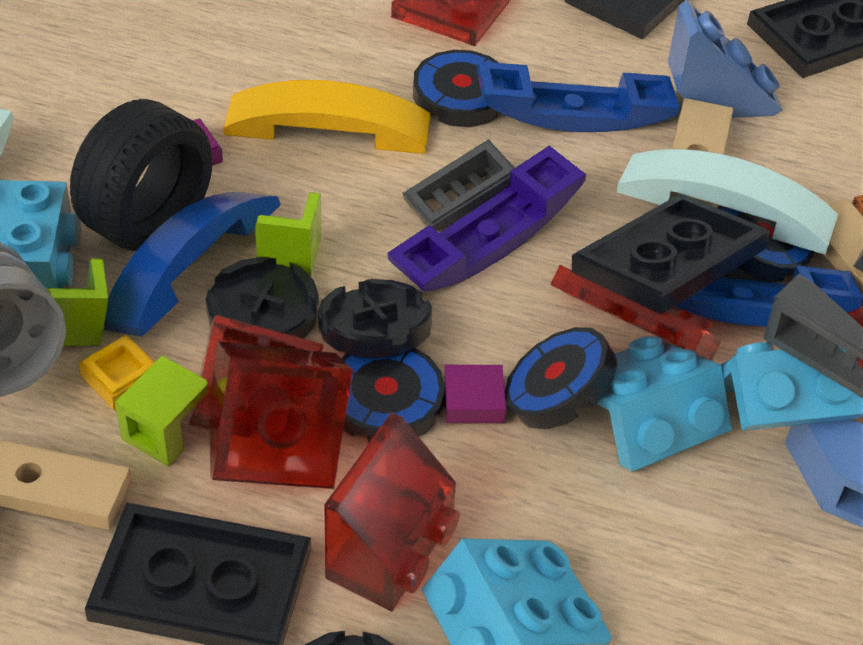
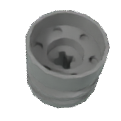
[0,242,67,397]

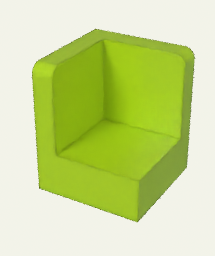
[255,192,321,276]
[46,259,108,346]
[115,355,208,467]

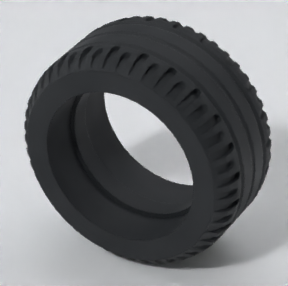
[70,99,212,251]

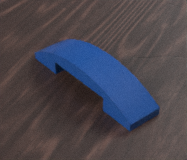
[477,61,680,132]
[103,192,281,337]
[675,265,863,326]

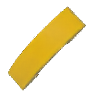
[223,80,430,154]

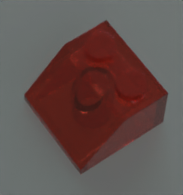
[209,341,353,489]
[324,412,460,612]

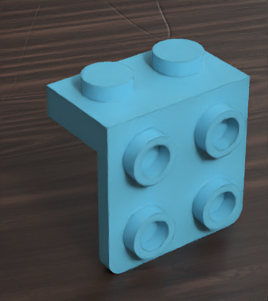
[0,180,81,288]
[596,336,732,472]
[721,342,863,431]
[421,538,611,645]

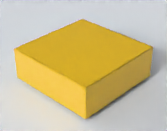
[78,334,155,411]

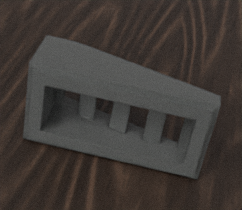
[402,139,515,231]
[764,274,863,398]

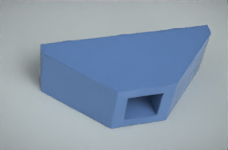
[668,0,782,118]
[785,419,863,528]

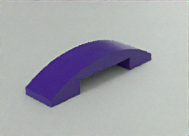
[387,146,586,292]

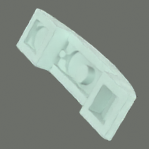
[616,149,838,254]

